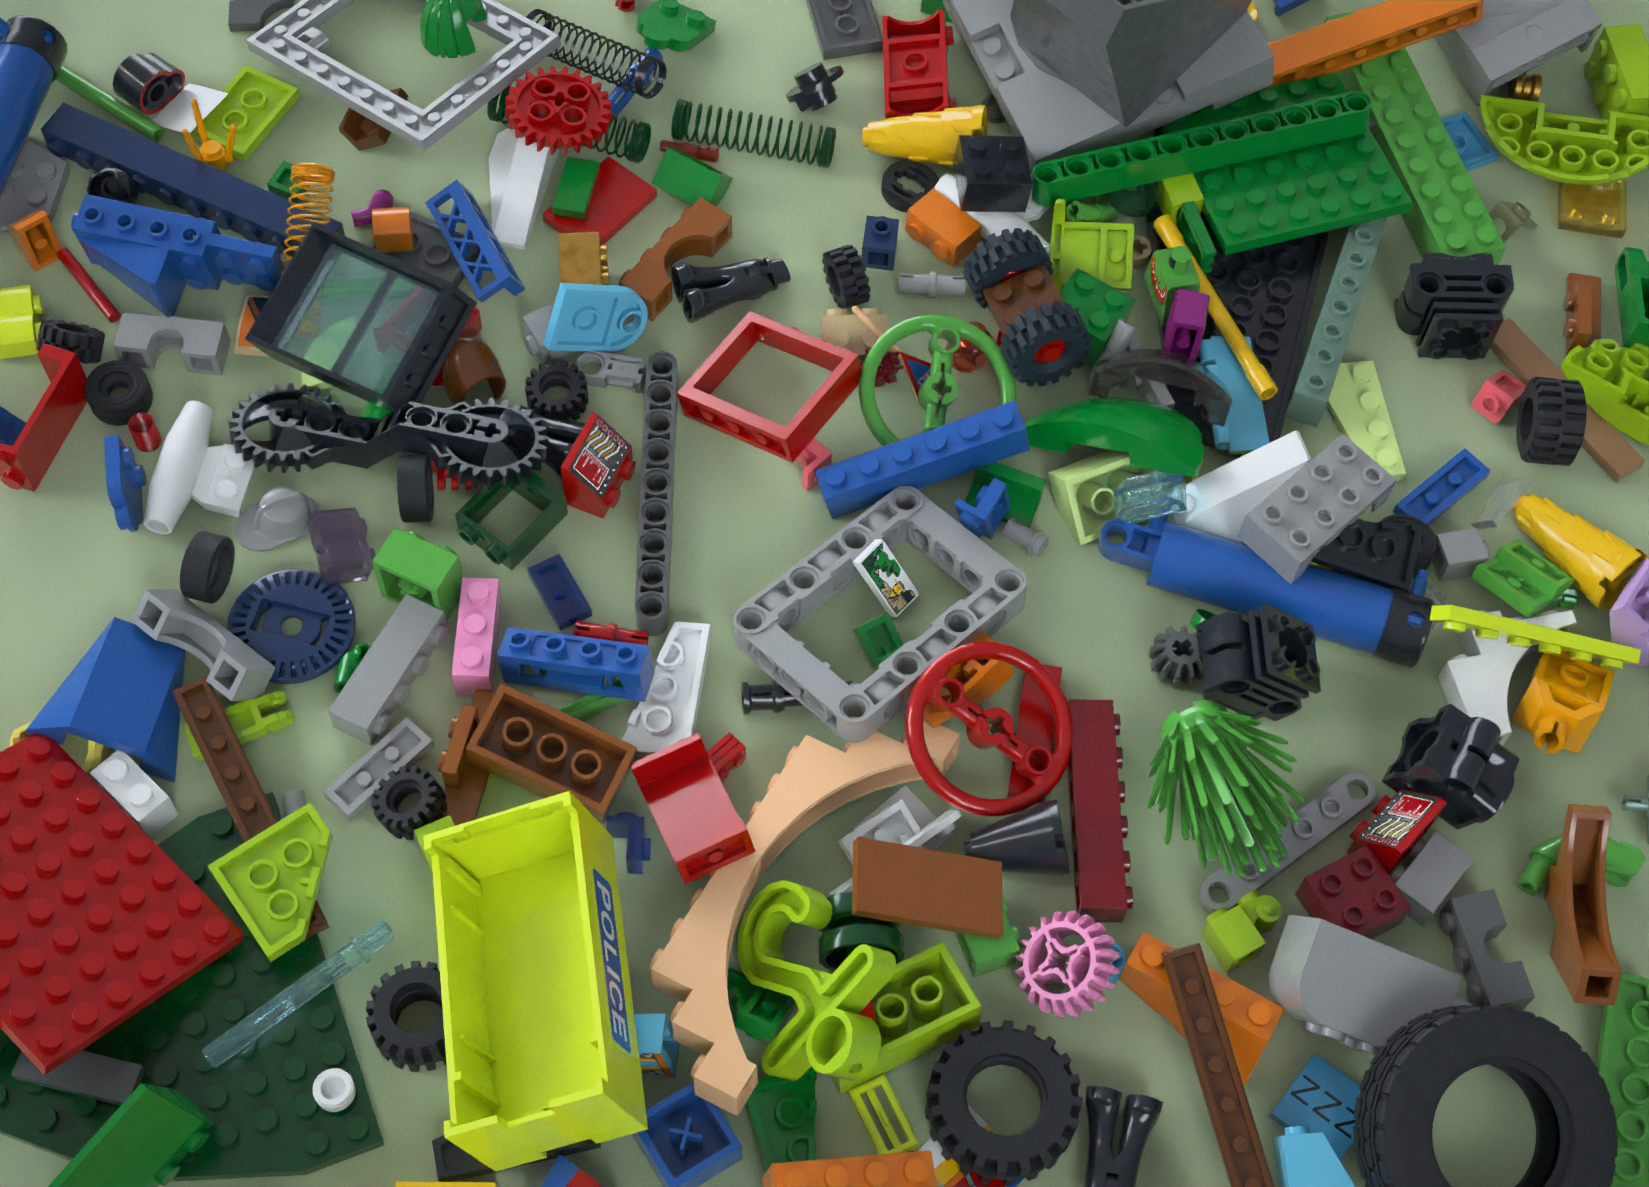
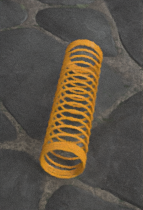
[281,163,335,338]

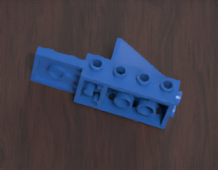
[71,194,285,317]

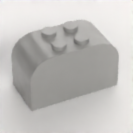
[1269,914,1462,1055]

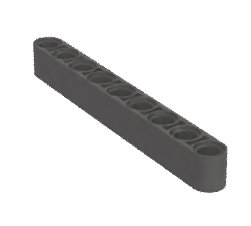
[635,351,678,637]

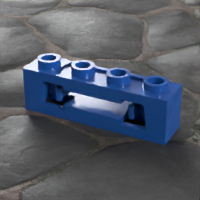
[497,627,654,702]

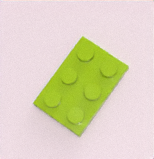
[190,64,300,162]

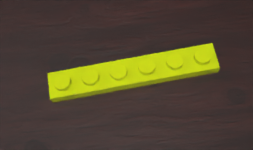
[1430,605,1641,670]

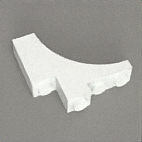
[1438,610,1577,746]

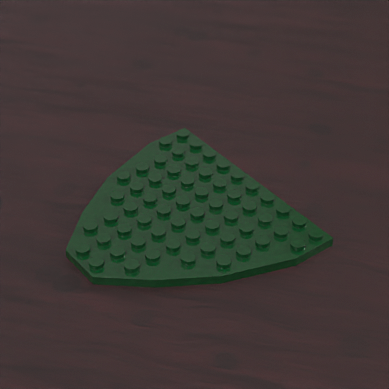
[0,792,385,1182]

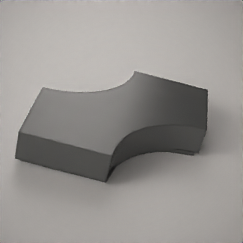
[228,0,295,32]

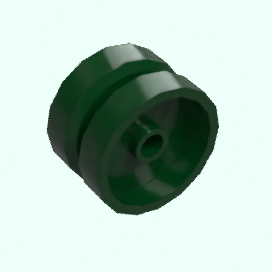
[818,891,905,970]

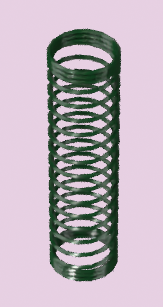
[487,84,651,164]
[671,99,836,168]

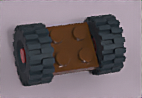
[963,228,1093,387]

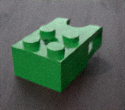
[1615,247,1649,348]

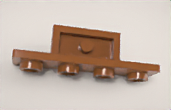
[1563,273,1601,377]
[436,689,496,826]

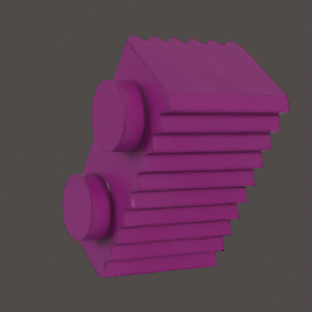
[1161,289,1210,366]

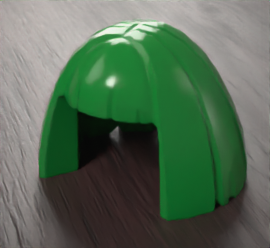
[420,0,487,58]

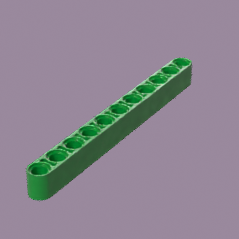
[1031,91,1372,207]

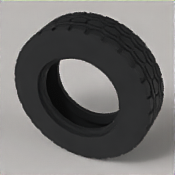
[1353,1005,1618,1187]

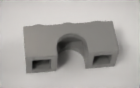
[113,313,231,375]

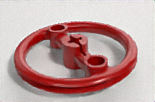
[905,642,1073,816]

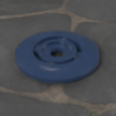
[226,569,356,684]

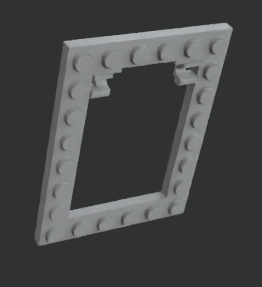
[246,0,561,151]

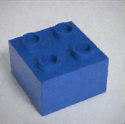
[632,1081,742,1187]

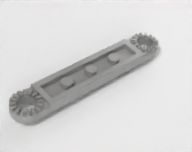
[1198,772,1376,914]

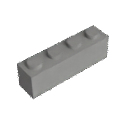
[328,594,449,745]

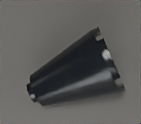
[964,800,1070,876]

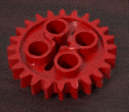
[505,66,612,155]

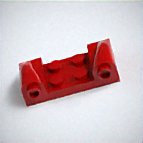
[882,9,957,119]

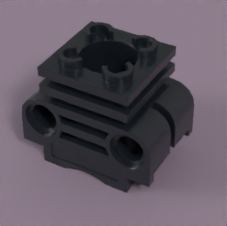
[1394,253,1514,360]
[1196,604,1321,721]

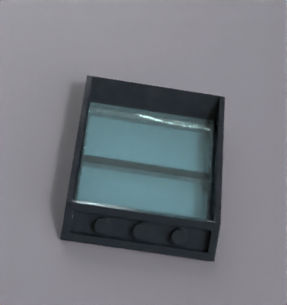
[245,223,477,412]

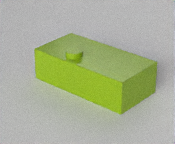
[830,942,981,1095]

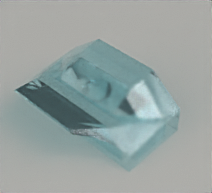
[1114,470,1187,523]

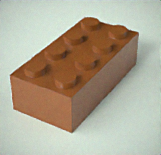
[466,683,637,825]

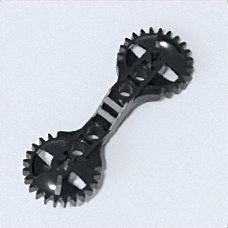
[229,383,549,490]

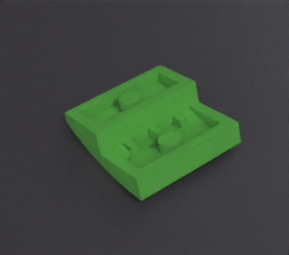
[1471,539,1575,618]

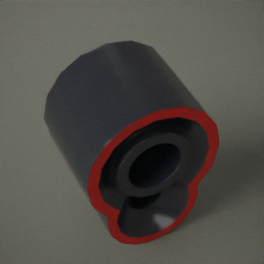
[112,53,185,115]

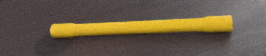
[1153,214,1278,400]

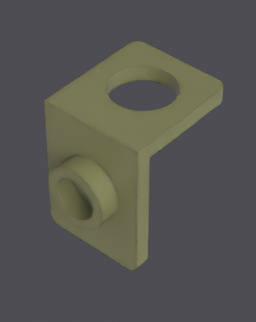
[1489,200,1538,243]

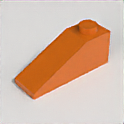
[906,632,1014,728]

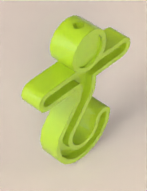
[737,880,896,1081]

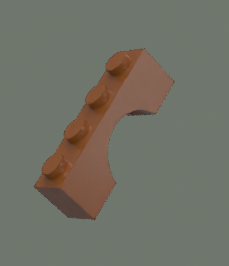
[619,197,732,322]

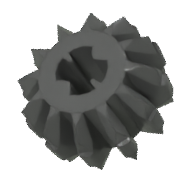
[1149,625,1204,688]

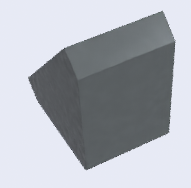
[1014,0,1252,127]

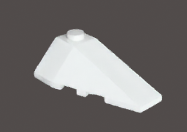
[489,128,560,250]
[1170,431,1312,544]

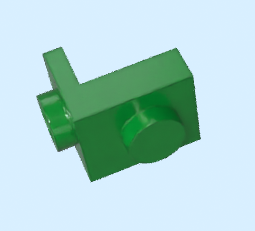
[853,612,904,668]

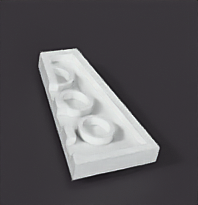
[620,622,712,758]

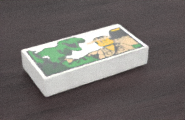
[853,539,920,618]

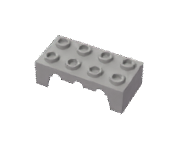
[1237,434,1397,584]

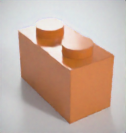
[905,188,982,267]

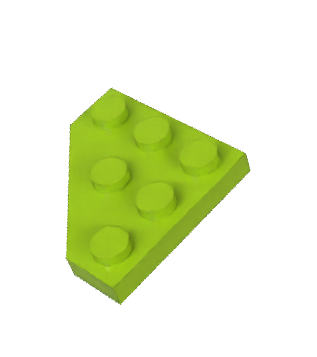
[208,802,333,962]

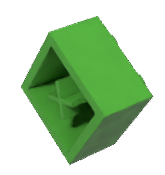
[372,528,463,622]

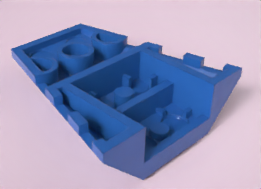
[25,617,185,783]

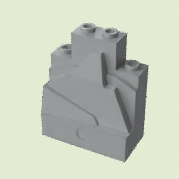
[1434,0,1603,106]

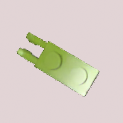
[182,691,295,762]

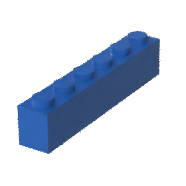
[815,400,1030,519]

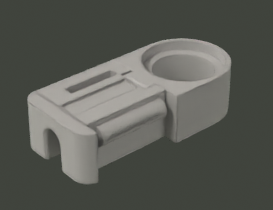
[576,351,646,393]

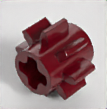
[860,348,904,387]

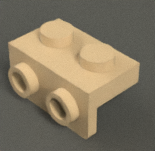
[820,308,889,356]

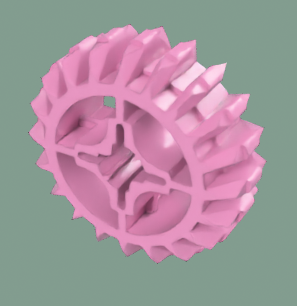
[1014,911,1120,1018]

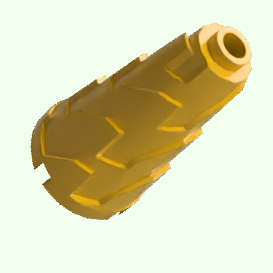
[862,105,988,168]
[1512,494,1649,611]

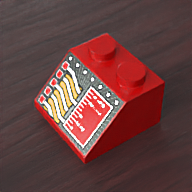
[561,412,636,519]
[1347,789,1447,874]

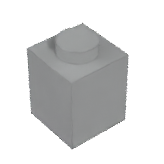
[1432,528,1490,581]

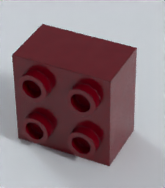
[1295,844,1412,939]

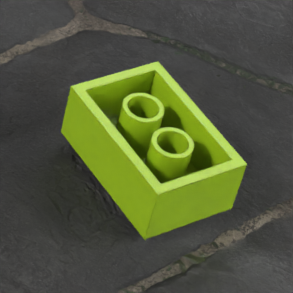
[1584,24,1649,120]

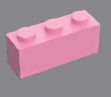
[452,577,503,695]

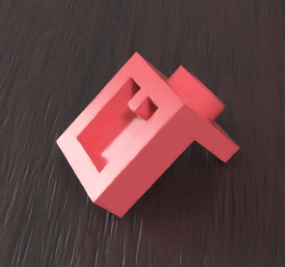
[1471,369,1527,424]
[795,438,832,491]

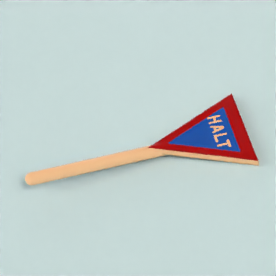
[852,306,938,404]

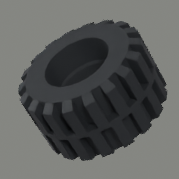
[1516,377,1587,466]
[366,961,447,1072]

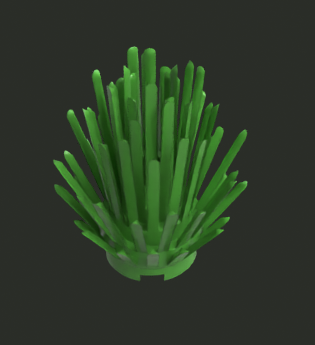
[1148,700,1304,877]

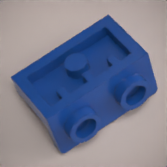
[954,478,1012,539]

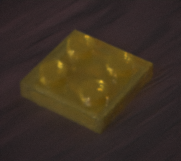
[1558,180,1627,239]

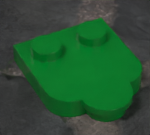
[636,0,716,52]

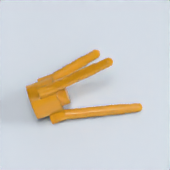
[182,99,237,172]

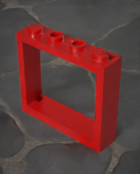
[677,311,862,463]

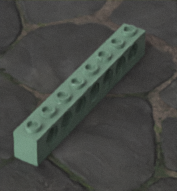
[1285,217,1388,427]

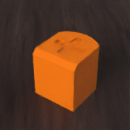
[372,207,414,253]

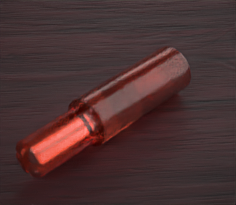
[660,140,720,163]

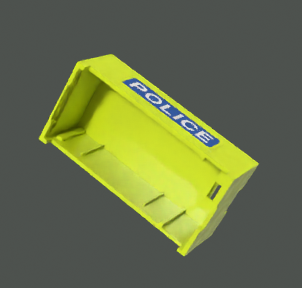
[423,791,648,1172]

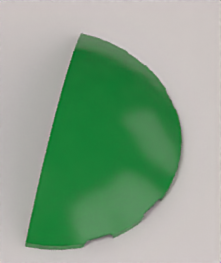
[1023,397,1205,477]

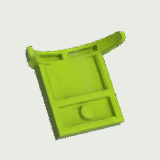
[1050,199,1134,292]

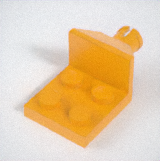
[1510,651,1615,754]

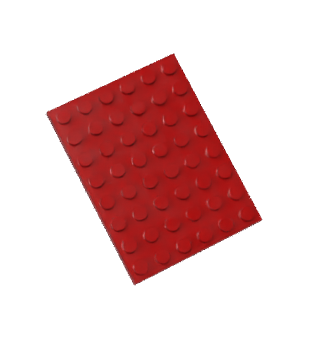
[0,733,244,1076]

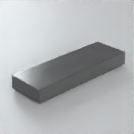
[11,1050,145,1106]

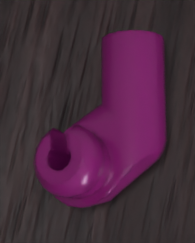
[351,189,393,227]

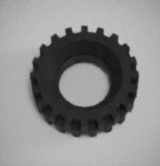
[925,1020,1083,1185]

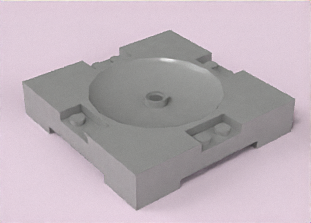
[942,0,1274,174]

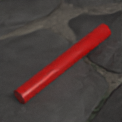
[56,248,121,323]

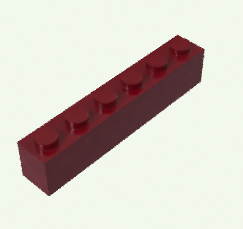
[1067,699,1133,923]

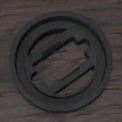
[881,159,939,212]

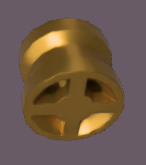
[1508,74,1542,102]

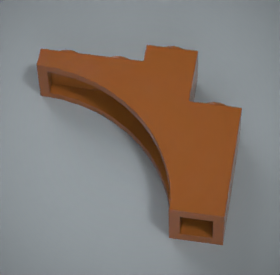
[1544,804,1622,1006]

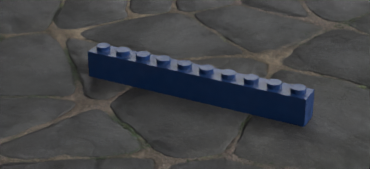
[41,102,345,257]

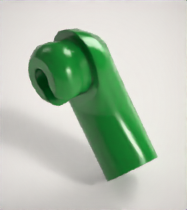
[334,643,371,693]

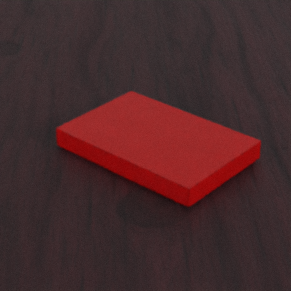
[542,156,657,245]

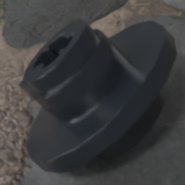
[785,62,844,112]

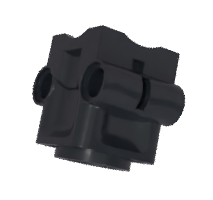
[1382,703,1519,829]

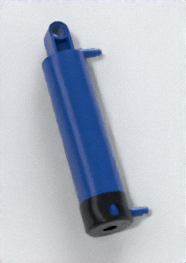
[0,15,67,196]
[1098,491,1435,668]

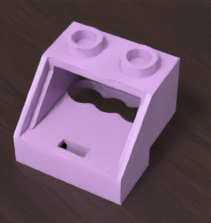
[1609,559,1649,668]

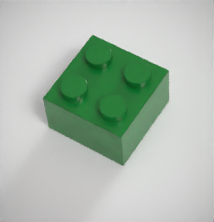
[1059,268,1135,366]

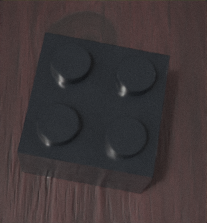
[953,135,1033,212]

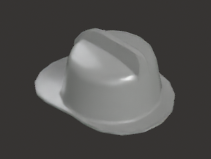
[235,486,320,551]

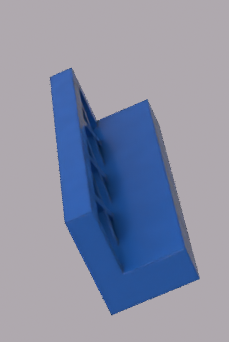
[425,180,525,303]

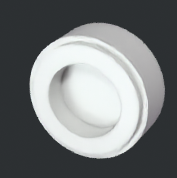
[312,1068,356,1112]

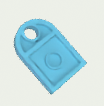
[543,283,648,352]

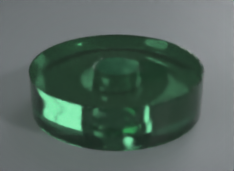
[1106,182,1159,218]

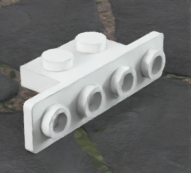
[828,799,962,896]

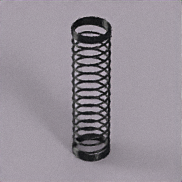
[526,9,667,99]

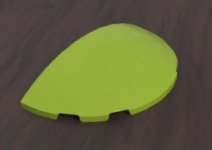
[1479,95,1649,184]
[1560,339,1649,446]

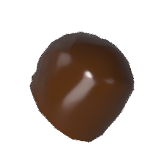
[442,335,506,405]

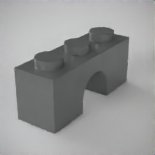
[1440,889,1535,1010]

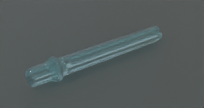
[202,920,394,1068]

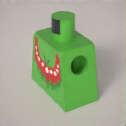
[1144,246,1200,327]

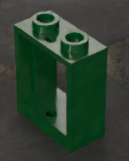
[455,472,568,570]

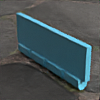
[1199,336,1270,454]

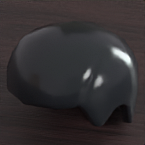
[87,168,139,205]

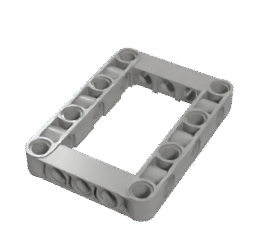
[733,486,1028,743]

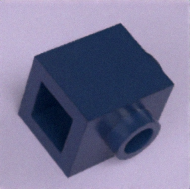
[861,215,899,271]

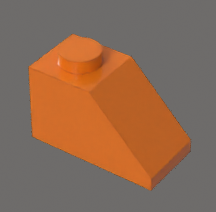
[7,210,61,272]

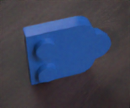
[104,435,146,532]

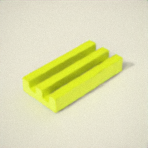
[848,1074,920,1155]

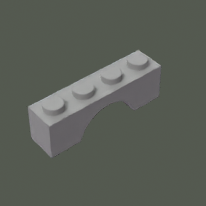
[131,589,276,701]

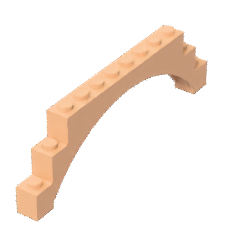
[649,721,960,1117]

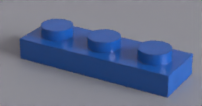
[1393,448,1491,526]

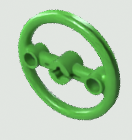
[859,314,1017,446]

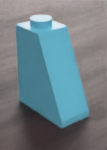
[1273,1126,1355,1187]

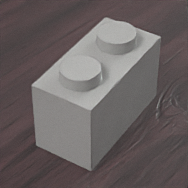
[1391,831,1474,927]

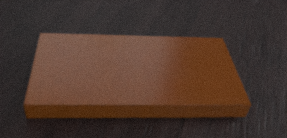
[852,837,1003,939]

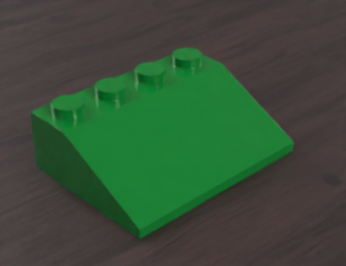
[48,1083,214,1187]

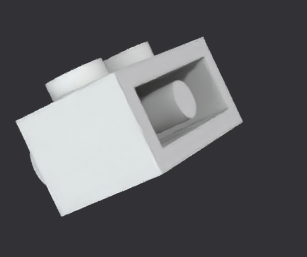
[90,750,179,838]

